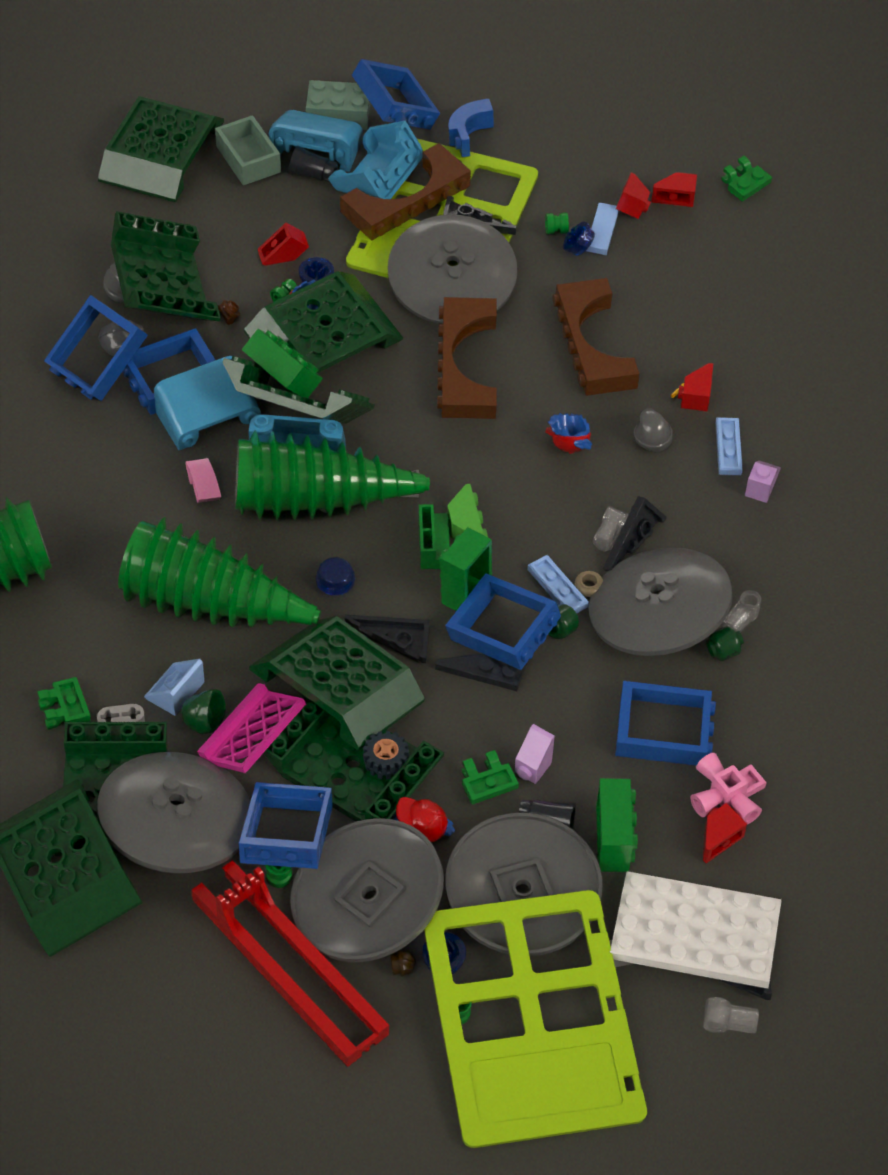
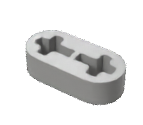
[97,704,145,722]

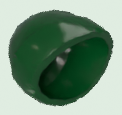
[182,689,226,734]

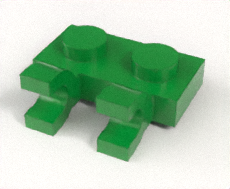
[721,155,772,202]
[37,677,91,730]
[461,750,519,805]

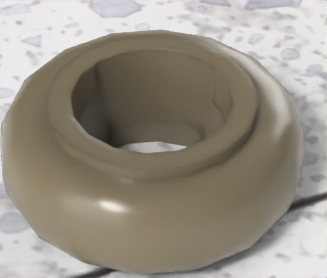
[575,571,603,597]

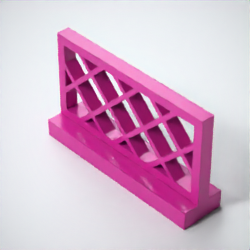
[197,683,306,773]

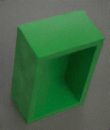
[242,328,323,398]
[439,527,492,611]
[596,778,638,872]

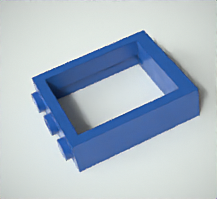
[352,59,440,130]
[44,295,148,401]
[122,328,215,415]
[445,573,561,670]
[615,681,716,766]
[239,782,332,869]

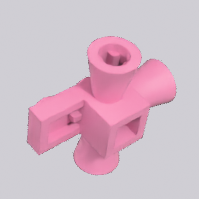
[690,753,766,825]

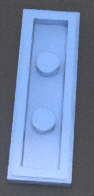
[586,203,619,255]
[715,417,742,475]
[527,555,589,613]

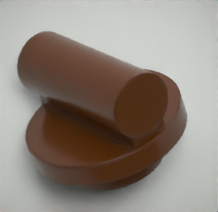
[218,300,240,325]

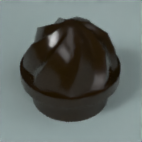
[390,950,416,977]

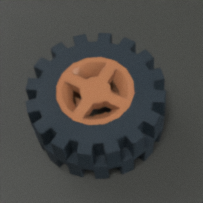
[363,731,409,779]

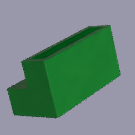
[418,504,450,569]

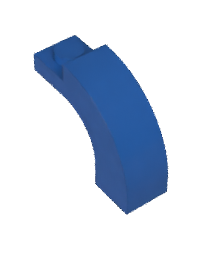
[448,99,494,157]

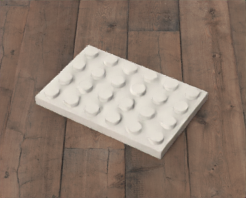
[610,871,782,988]

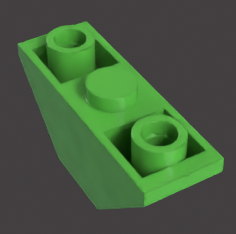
[447,484,488,539]

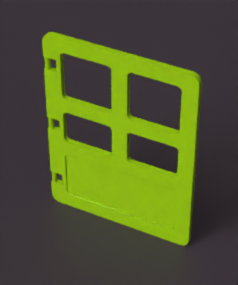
[346,139,538,278]
[424,890,647,1148]

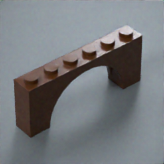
[340,143,471,241]
[552,278,640,396]
[437,297,497,419]

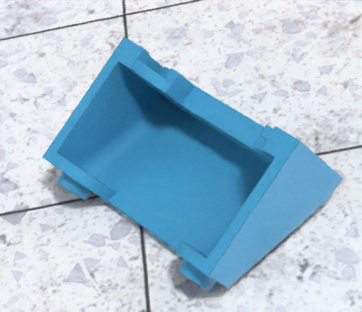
[269,110,363,172]
[328,121,423,199]
[154,356,261,450]
[249,415,346,451]

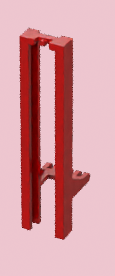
[191,860,389,1067]

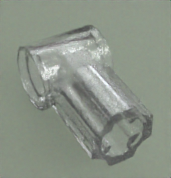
[593,506,629,552]
[720,590,761,633]
[703,997,759,1034]

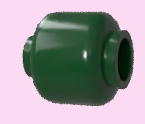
[548,604,579,639]
[706,626,744,661]

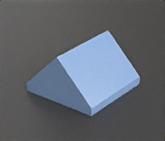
[144,659,205,716]

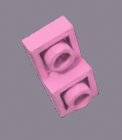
[185,458,221,503]

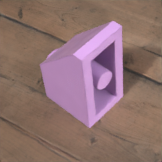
[745,461,781,503]
[514,724,555,784]

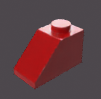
[616,172,651,219]
[651,172,697,207]
[257,222,309,266]
[677,363,713,411]
[703,803,747,864]

